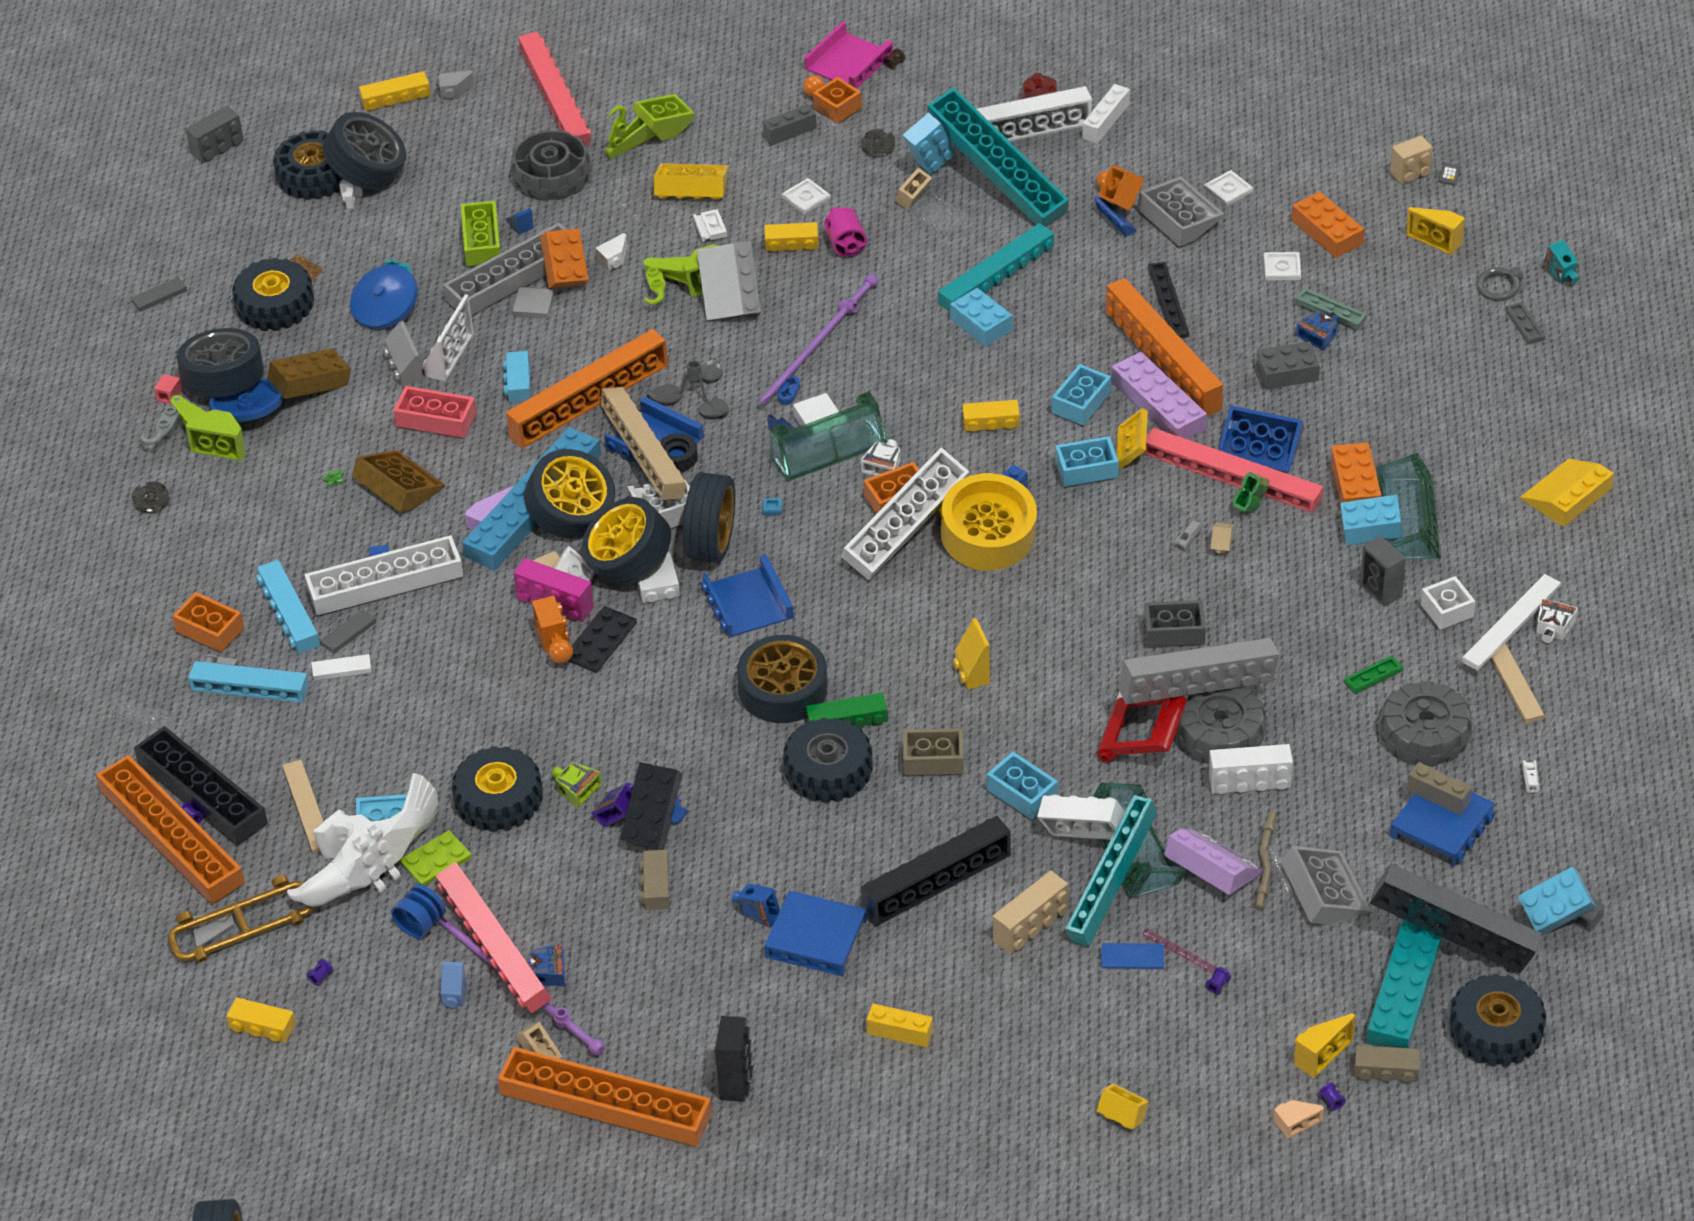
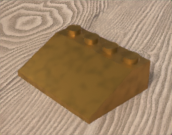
[352,450,446,512]

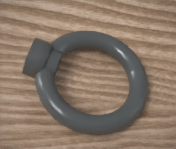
[1477,267,1523,301]

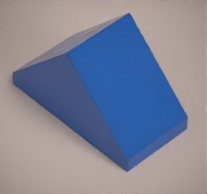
[506,208,534,235]

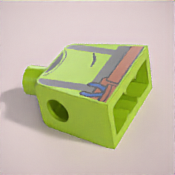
[552,763,602,808]

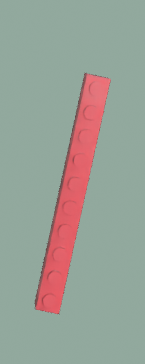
[518,32,592,146]
[1143,428,1323,513]
[436,862,552,1013]

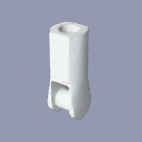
[1522,760,1540,792]

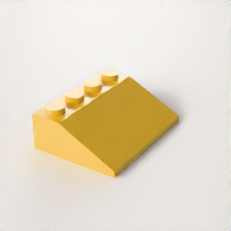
[654,163,729,200]
[1520,459,1614,527]

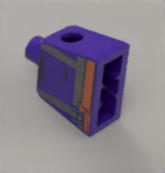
[591,783,633,827]

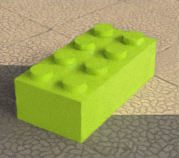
[461,201,501,266]

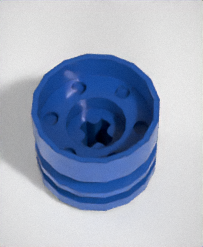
[391,884,446,939]

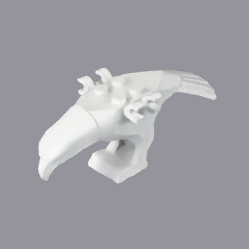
[287,773,439,907]

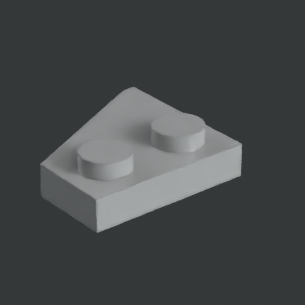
[193,913,235,947]

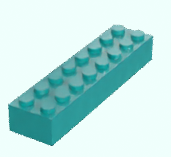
[1366,919,1443,1049]

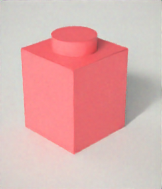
[154,374,182,404]

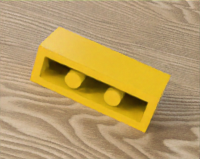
[765,222,819,252]
[962,400,1020,432]
[226,997,296,1042]
[867,1004,933,1048]

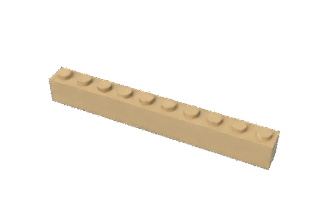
[600,387,687,500]

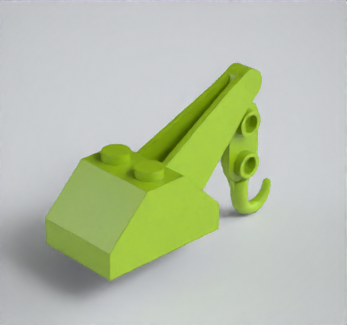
[605,94,695,159]
[643,244,718,305]

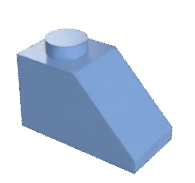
[441,962,467,1008]

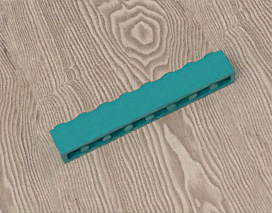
[938,223,1054,312]
[1065,795,1158,947]

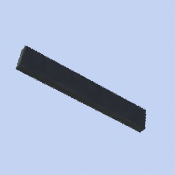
[1148,261,1190,338]

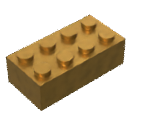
[267,348,351,399]

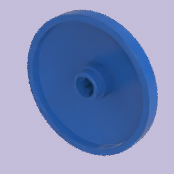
[350,264,418,330]
[210,378,283,422]

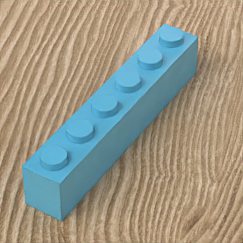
[256,560,320,654]
[188,661,309,703]

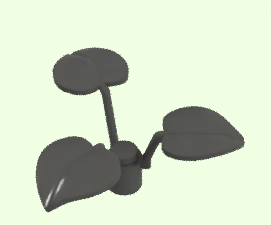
[647,358,729,417]

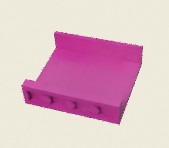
[804,21,893,89]

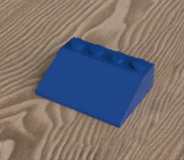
[1219,405,1304,473]

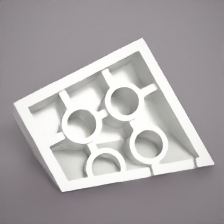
[627,482,690,528]

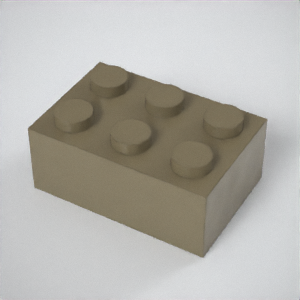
[903,728,964,775]

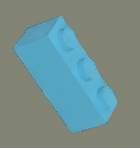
[503,351,531,402]

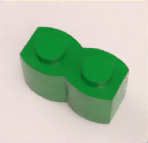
[1233,472,1269,513]

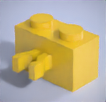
[1097,1083,1149,1129]

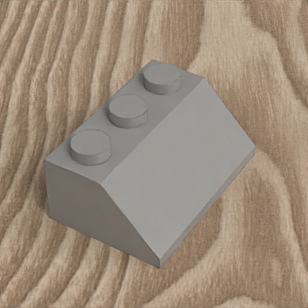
[383,321,423,387]

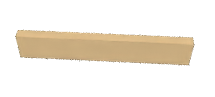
[1481,636,1544,724]
[282,760,324,854]

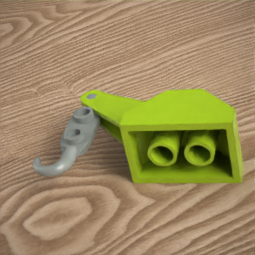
[141,395,246,461]

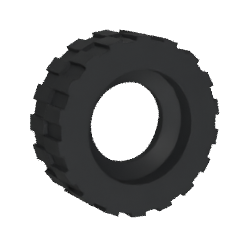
[660,433,698,472]

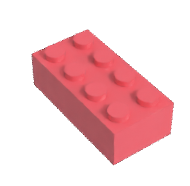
[393,386,477,438]

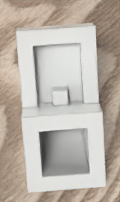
[340,179,364,209]

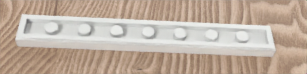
[1462,574,1561,671]

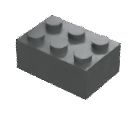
[185,105,244,163]
[1256,341,1320,390]
[1360,536,1406,607]
[1144,600,1206,647]

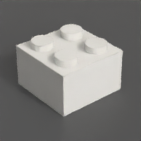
[1421,576,1475,630]

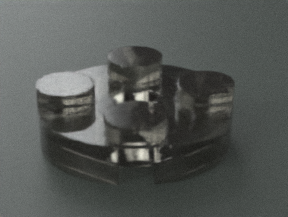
[861,129,895,158]
[132,481,170,514]

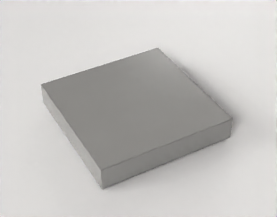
[512,287,554,318]

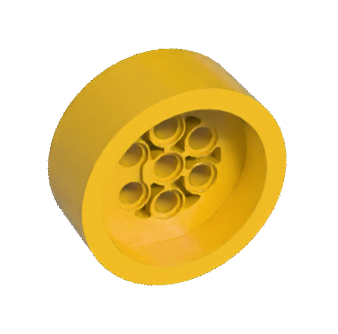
[940,473,1037,571]

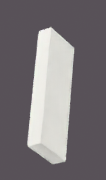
[312,654,371,681]

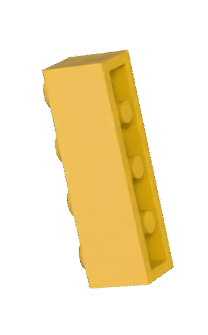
[359,71,431,111]

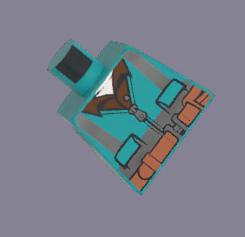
[1542,240,1580,285]

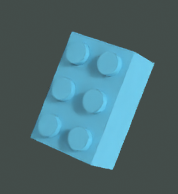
[903,113,956,175]
[950,288,1013,347]
[1052,364,1111,426]
[1055,436,1119,487]
[1341,495,1403,545]
[986,752,1058,820]
[1518,867,1596,936]

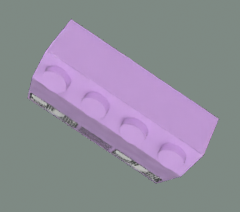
[1164,828,1264,895]

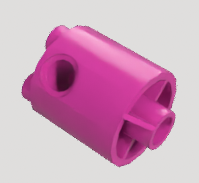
[824,207,867,257]

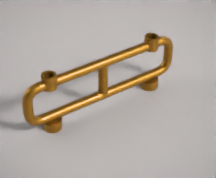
[167,874,315,963]

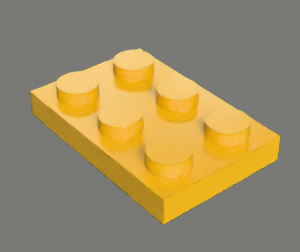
[1116,407,1148,469]

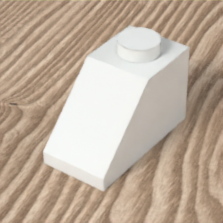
[595,233,627,271]

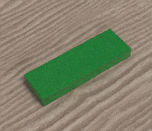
[1344,656,1403,694]

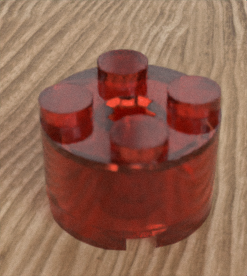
[1023,73,1057,99]

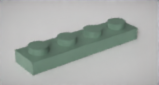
[1295,288,1367,330]

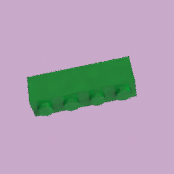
[806,692,888,728]

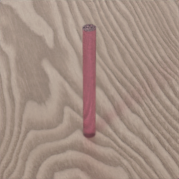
[1142,928,1216,973]

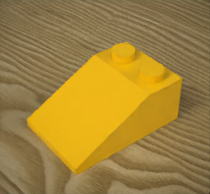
[1406,207,1465,255]
[953,618,990,690]
[1294,1013,1356,1078]

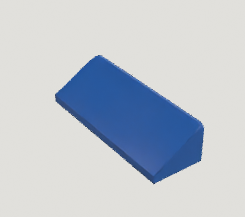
[1094,196,1136,236]
[1102,943,1164,969]

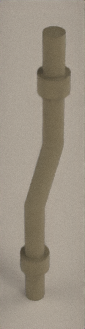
[1254,811,1276,910]

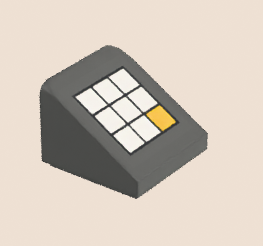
[1438,162,1460,186]

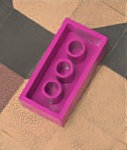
[513,558,594,622]

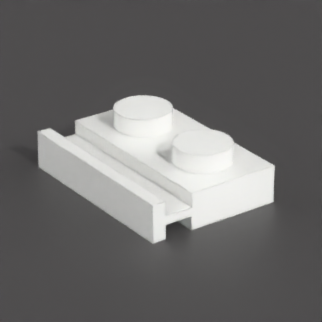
[693,209,727,242]

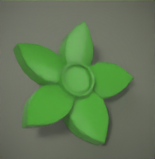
[322,470,343,487]

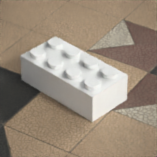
[1209,744,1293,794]
[1037,795,1125,840]

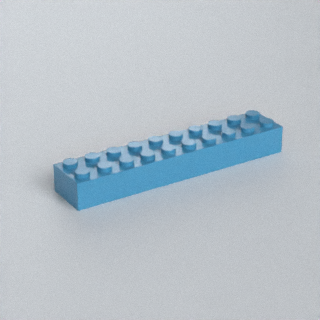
[462,427,601,571]

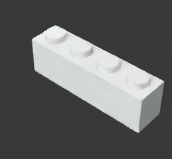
[1082,84,1130,144]

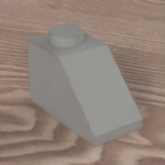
[439,70,474,99]

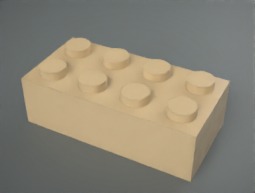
[993,870,1068,954]

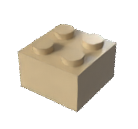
[1390,135,1433,184]

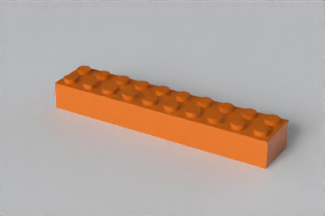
[1105,278,1223,417]
[506,329,668,449]
[96,755,245,904]
[498,1047,712,1147]

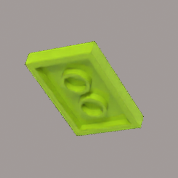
[399,830,472,886]

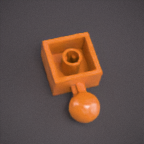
[803,75,862,124]
[1096,164,1144,211]
[532,596,573,664]

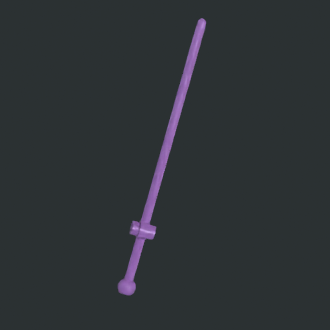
[759,274,878,405]
[438,917,605,1055]

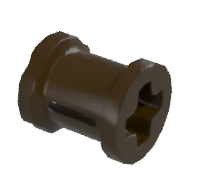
[883,48,905,70]

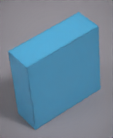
[763,498,782,516]

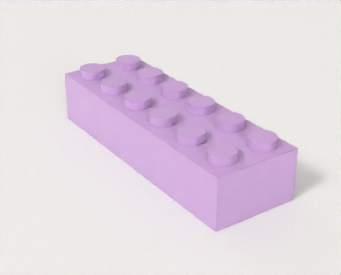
[1111,352,1207,439]

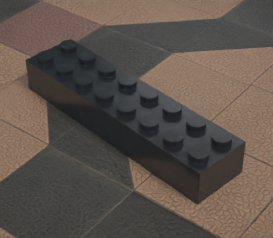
[134,726,268,846]
[861,816,1011,927]
[1369,863,1542,973]

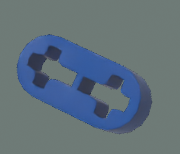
[777,376,800,405]

